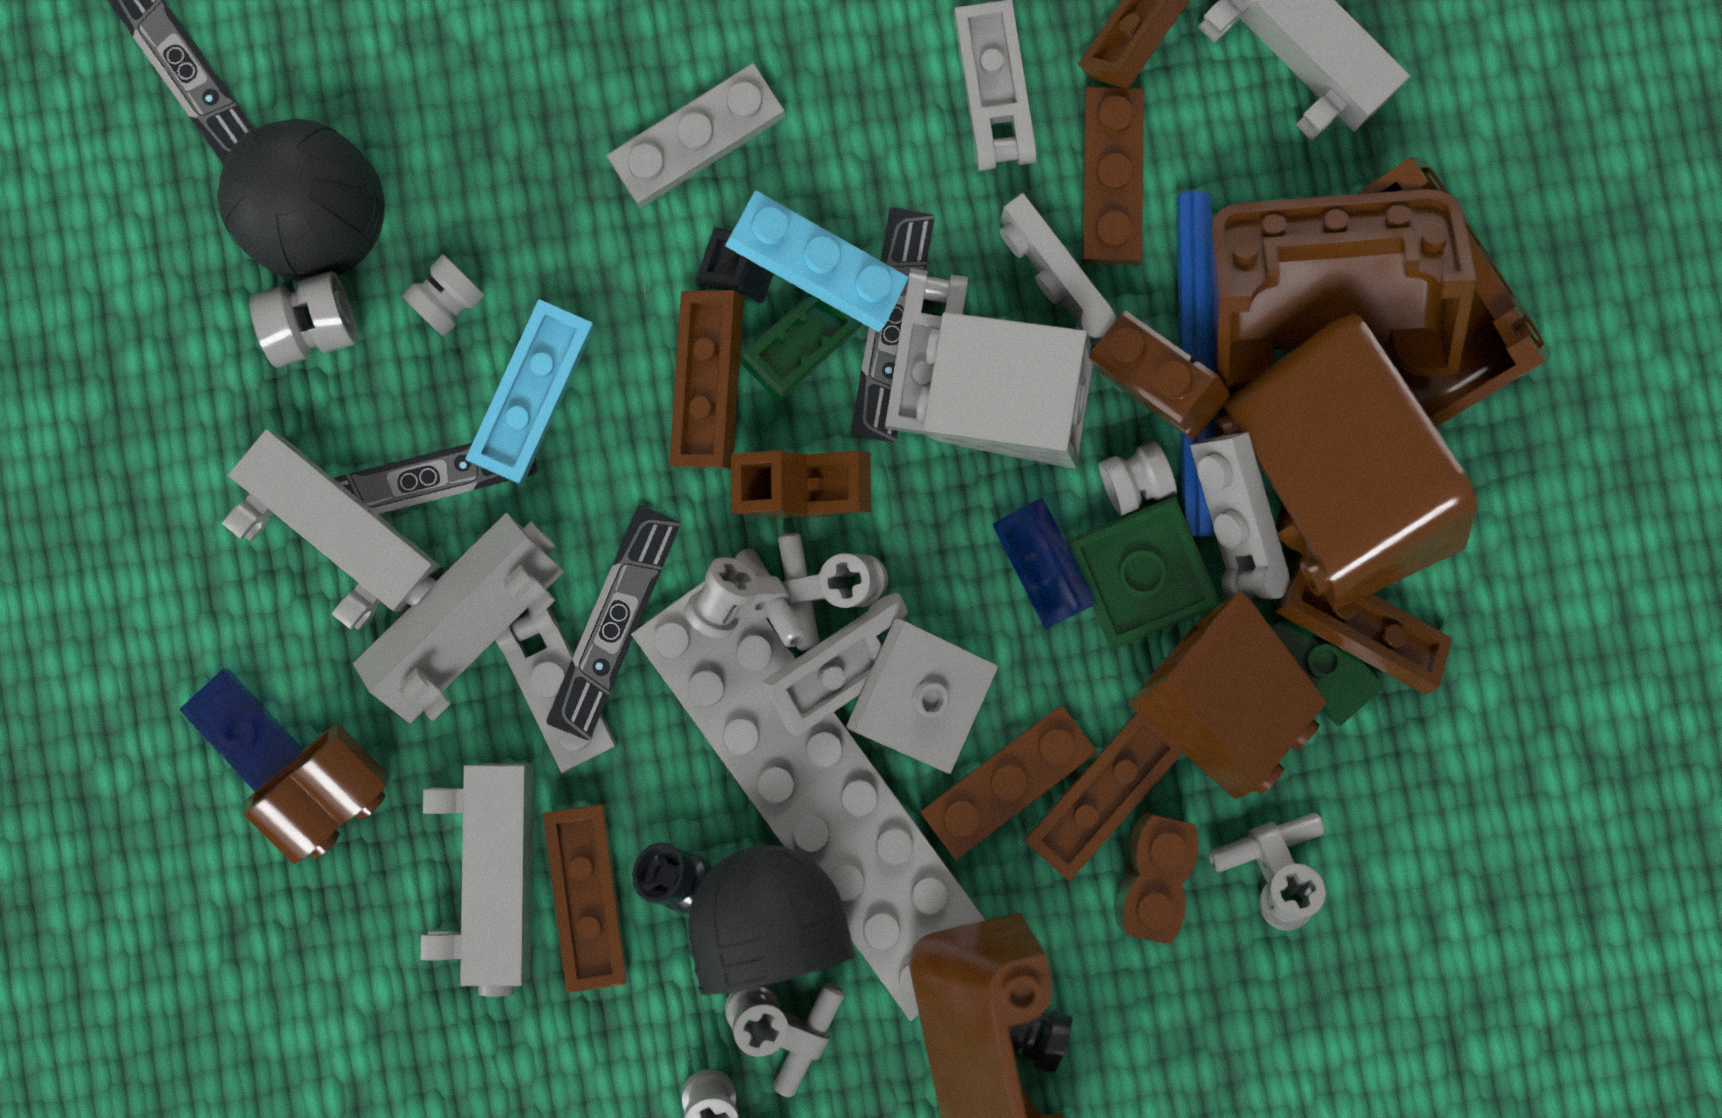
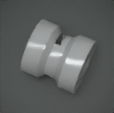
[401,254,485,337]
[1098,441,1177,517]

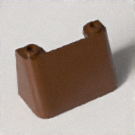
[1356,157,1551,428]
[1212,189,1476,389]
[1214,313,1477,611]
[909,913,1064,1118]

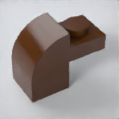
[731,450,871,518]

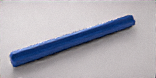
[1176,190,1216,537]

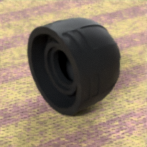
[217,118,385,281]
[688,845,855,995]

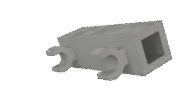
[1198,0,1410,141]
[222,429,444,630]
[353,513,564,723]
[420,763,534,997]

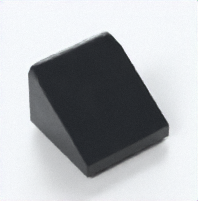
[695,227,774,303]

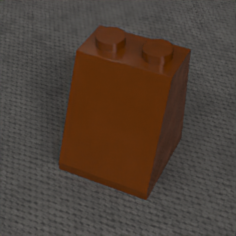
[1128,591,1327,799]

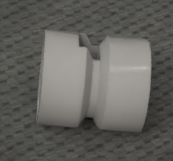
[249,271,358,368]

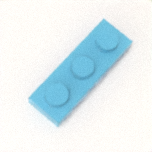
[725,190,909,332]
[465,299,594,485]

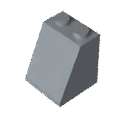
[917,312,1094,469]

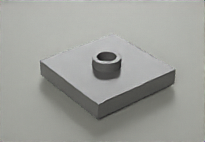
[846,618,998,774]

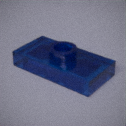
[992,498,1097,629]
[179,669,304,792]

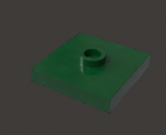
[1065,495,1221,650]

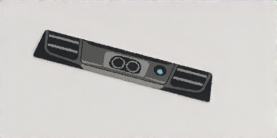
[107,0,254,165]
[851,207,935,443]
[333,443,538,514]
[546,505,680,740]

